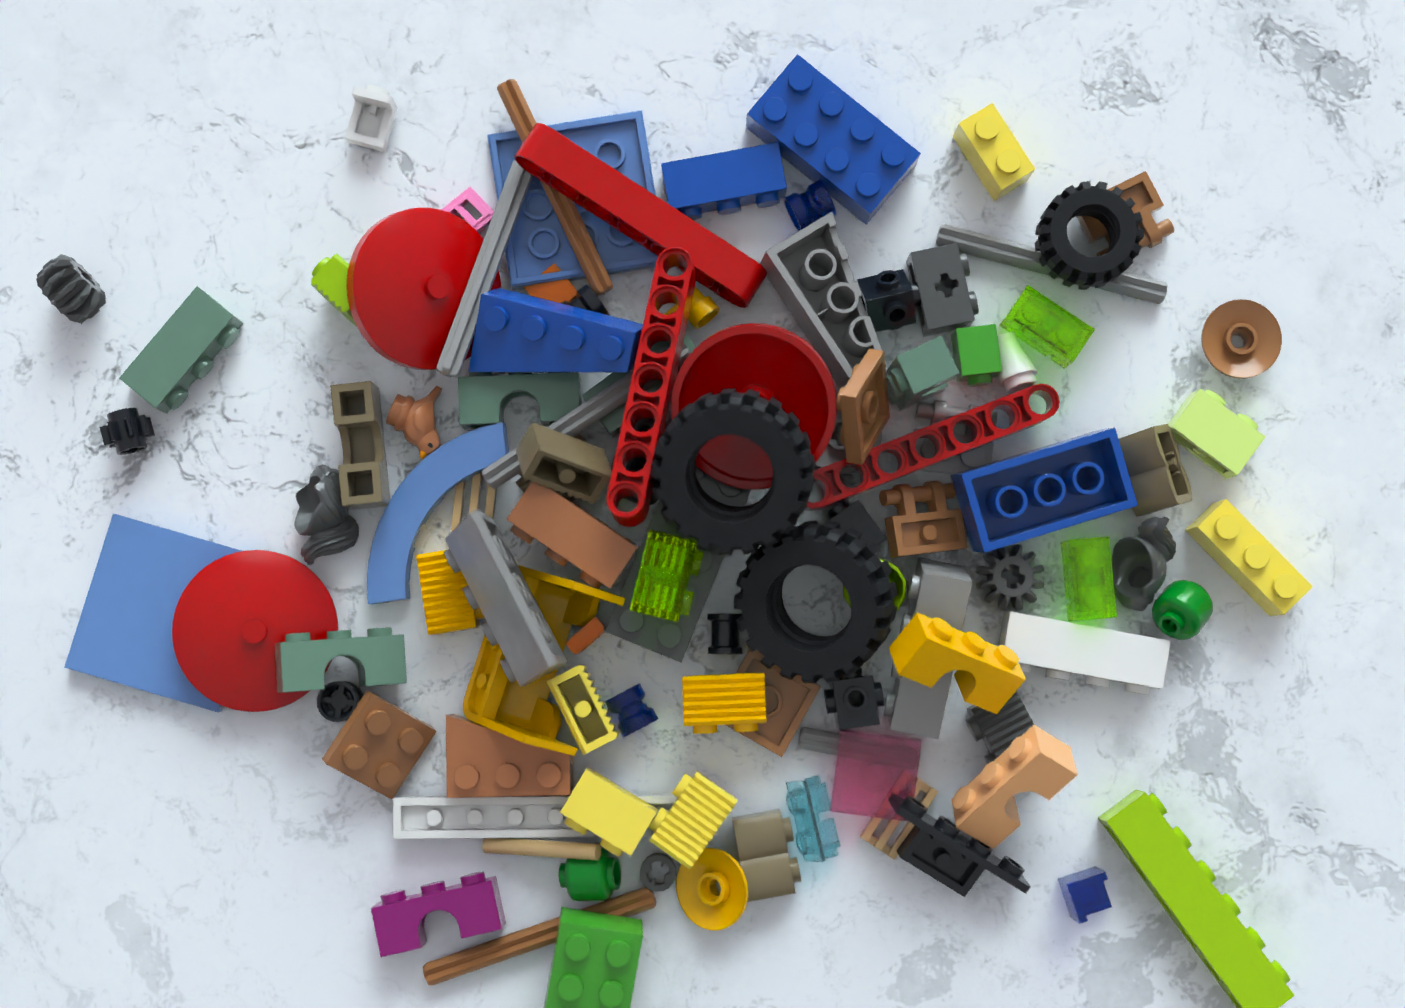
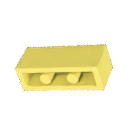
[1185,499,1313,616]

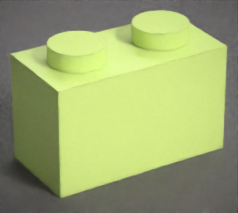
[1168,389,1266,479]

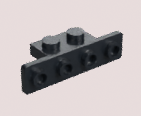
[888,793,1031,897]

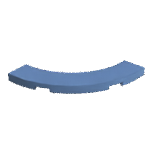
[367,422,509,605]

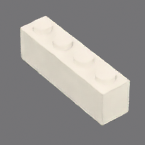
[998,612,1171,695]

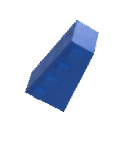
[468,288,643,372]

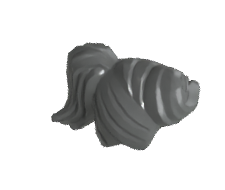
[294,464,359,565]
[1105,516,1176,611]

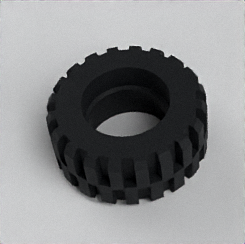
[651,388,815,556]
[734,520,897,684]

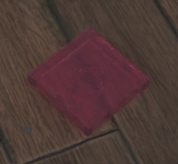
[830,729,922,822]

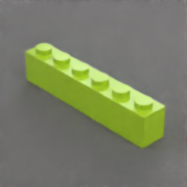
[1098,790,1295,1008]

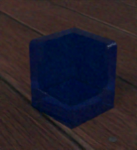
[1058,866,1112,924]

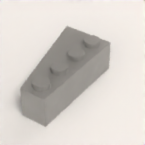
[760,212,887,388]
[883,557,972,739]

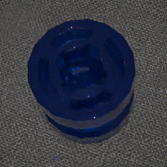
[783,180,836,231]
[605,683,659,738]

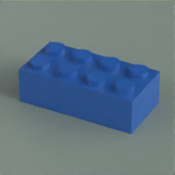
[746,54,921,225]
[951,428,1138,553]

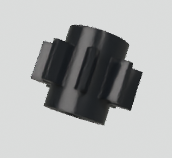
[100,408,155,455]

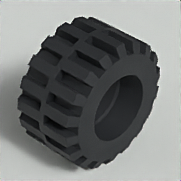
[1035,181,1144,290]

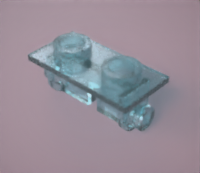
[786,775,841,862]

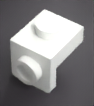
[345,85,398,152]

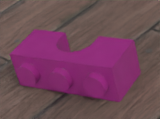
[371,871,506,957]

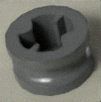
[640,853,676,892]

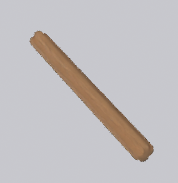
[497,79,613,296]
[423,887,656,986]

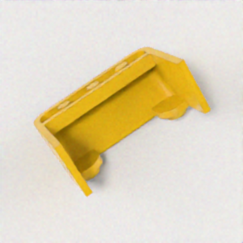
[463,565,626,756]

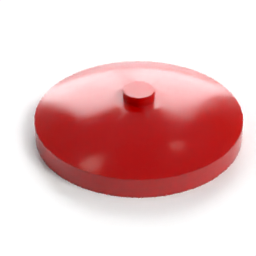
[346,207,501,370]
[671,323,837,489]
[172,550,339,712]

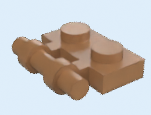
[1077,171,1174,257]
[879,480,967,558]

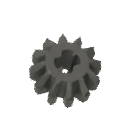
[36,254,106,324]
[975,544,1045,611]

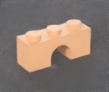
[951,725,1078,849]

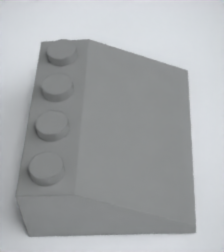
[444,509,568,687]

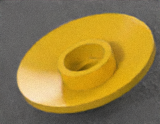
[676,847,748,930]

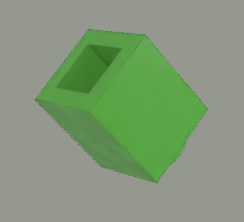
[951,324,1002,387]

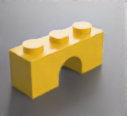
[889,613,1026,714]

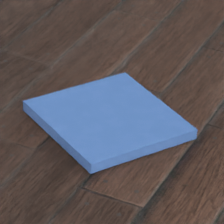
[487,110,658,290]
[65,513,242,712]

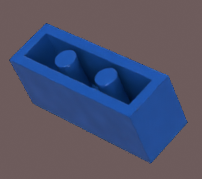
[661,142,787,220]

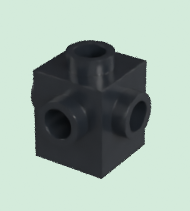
[857,269,921,332]
[824,668,884,730]

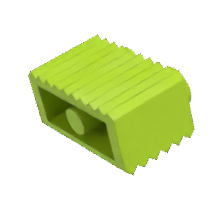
[311,254,357,327]

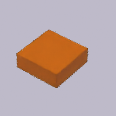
[524,263,577,303]
[565,616,607,654]

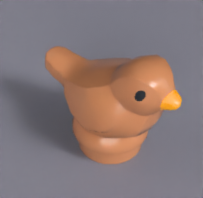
[386,386,442,459]

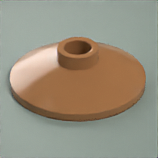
[1201,299,1282,379]

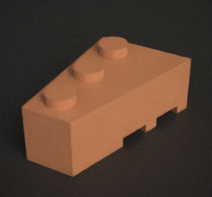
[506,482,638,589]
[446,714,574,798]

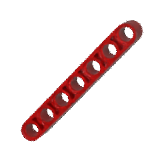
[514,123,767,308]
[607,246,696,527]
[805,383,1060,511]

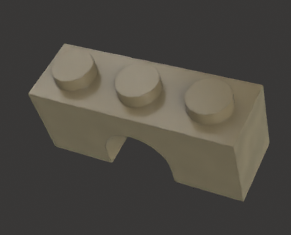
[330,381,390,510]

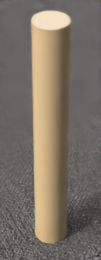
[482,838,601,860]

